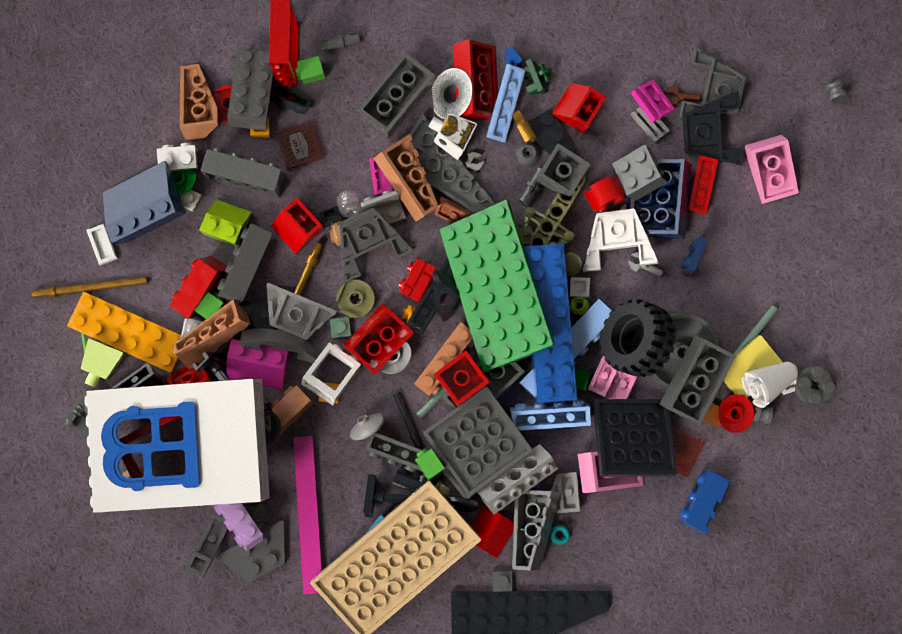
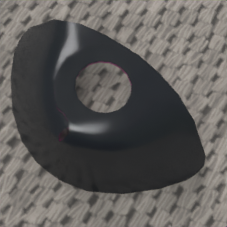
[432,270,461,322]

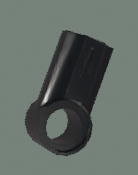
[392,468,434,493]

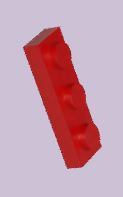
[688,155,718,215]

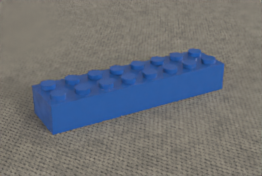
[524,244,577,404]

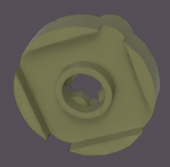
[336,280,375,319]

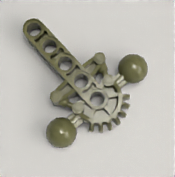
[517,175,585,276]

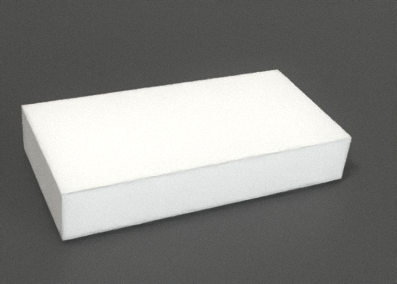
[87,224,118,266]

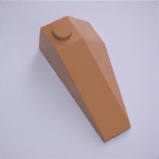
[180,64,218,140]

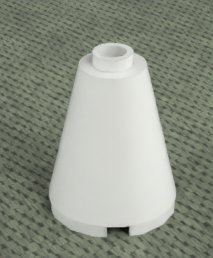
[742,362,798,408]

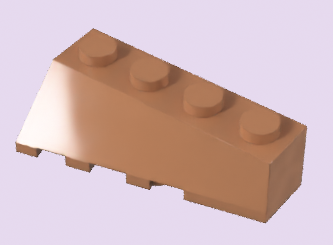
[374,134,438,221]
[173,299,250,369]

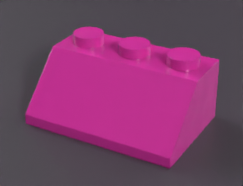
[226,339,291,390]

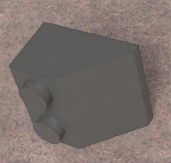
[535,144,590,196]

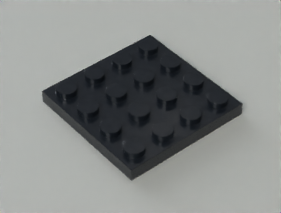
[592,399,677,477]

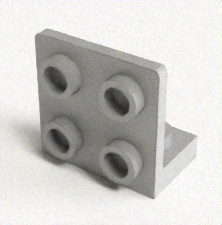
[361,190,406,225]

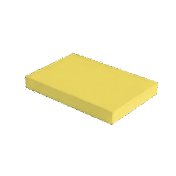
[723,335,783,398]

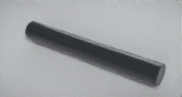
[393,392,422,448]

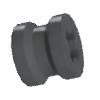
[826,80,849,102]
[753,405,773,425]

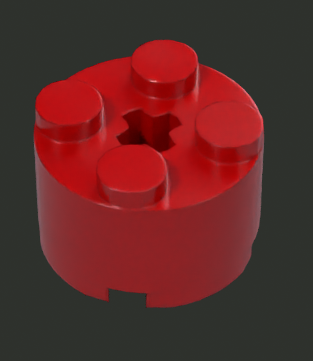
[583,173,626,213]

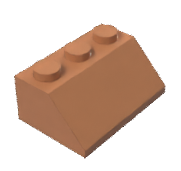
[270,385,314,435]

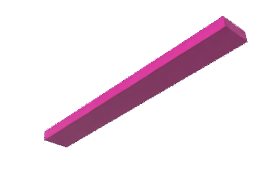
[293,436,322,594]

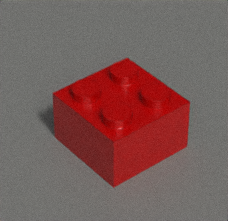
[434,350,489,407]

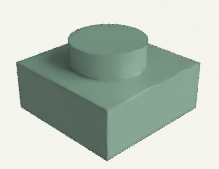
[330,317,351,339]

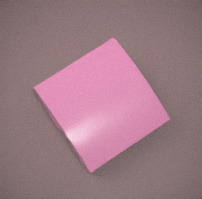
[588,356,638,399]

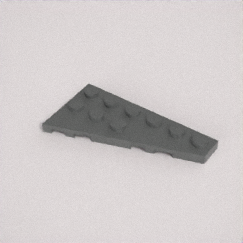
[408,114,495,213]

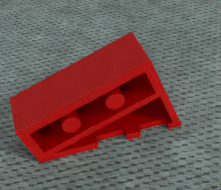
[170,255,226,319]

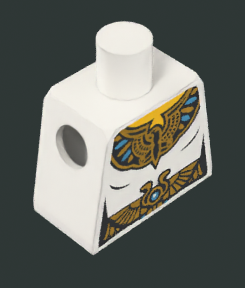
[428,113,477,160]

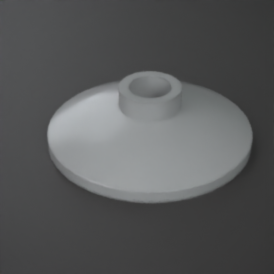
[380,342,412,374]
[350,413,385,440]

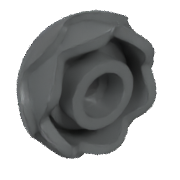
[516,143,540,166]

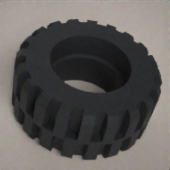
[600,299,676,377]

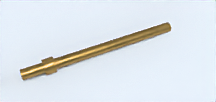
[270,242,323,347]
[32,276,148,298]

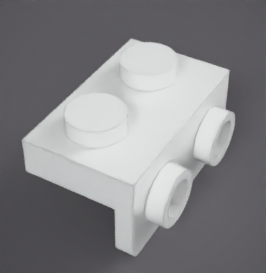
[157,143,198,172]

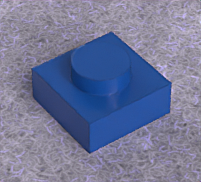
[504,46,523,67]

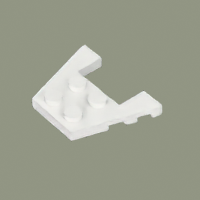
[583,209,658,272]

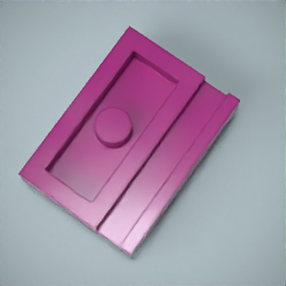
[631,79,675,123]

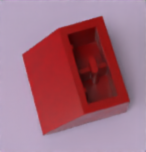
[552,83,607,134]
[271,198,324,254]

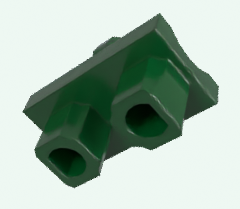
[522,59,553,95]

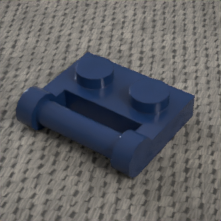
[681,237,706,277]

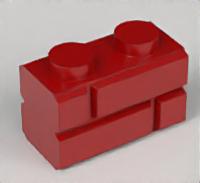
[398,259,437,304]

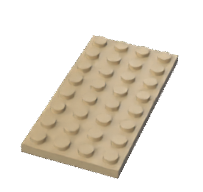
[310,479,481,634]

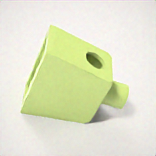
[81,339,125,387]

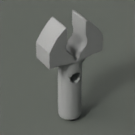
[463,152,484,172]
[628,252,663,277]

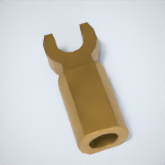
[513,110,536,144]

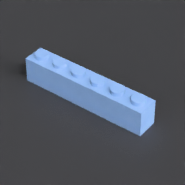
[519,299,612,398]

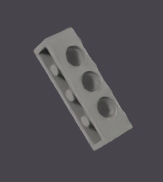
[477,444,558,514]

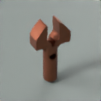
[665,86,701,106]

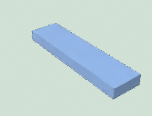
[486,64,526,143]

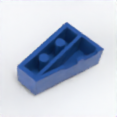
[679,470,729,534]

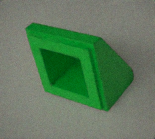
[575,369,590,391]

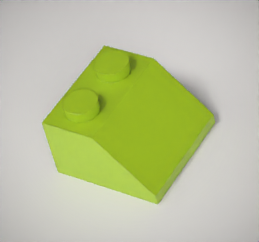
[199,199,252,246]

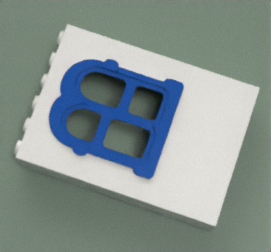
[85,379,270,513]

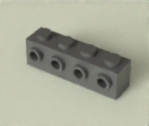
[217,224,273,304]
[365,433,444,480]

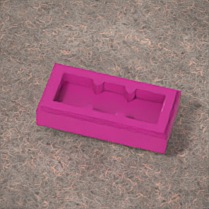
[369,157,393,196]

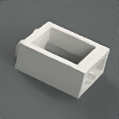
[301,343,361,405]

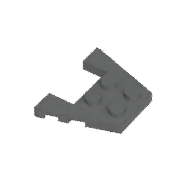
[678,47,746,119]
[338,208,413,283]

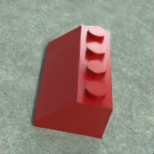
[453,39,498,120]

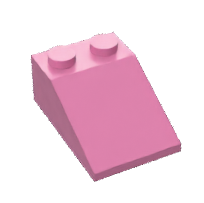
[745,135,799,204]
[578,452,644,493]

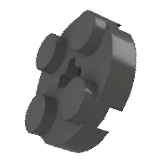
[795,366,835,405]

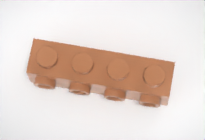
[414,322,474,397]

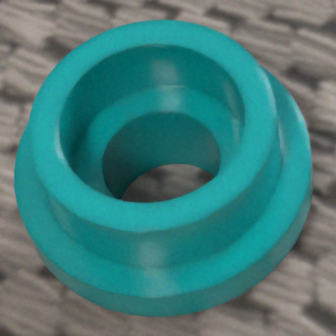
[550,525,570,545]

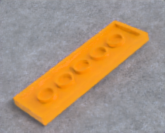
[67,291,181,373]

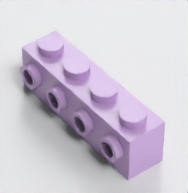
[213,503,263,551]

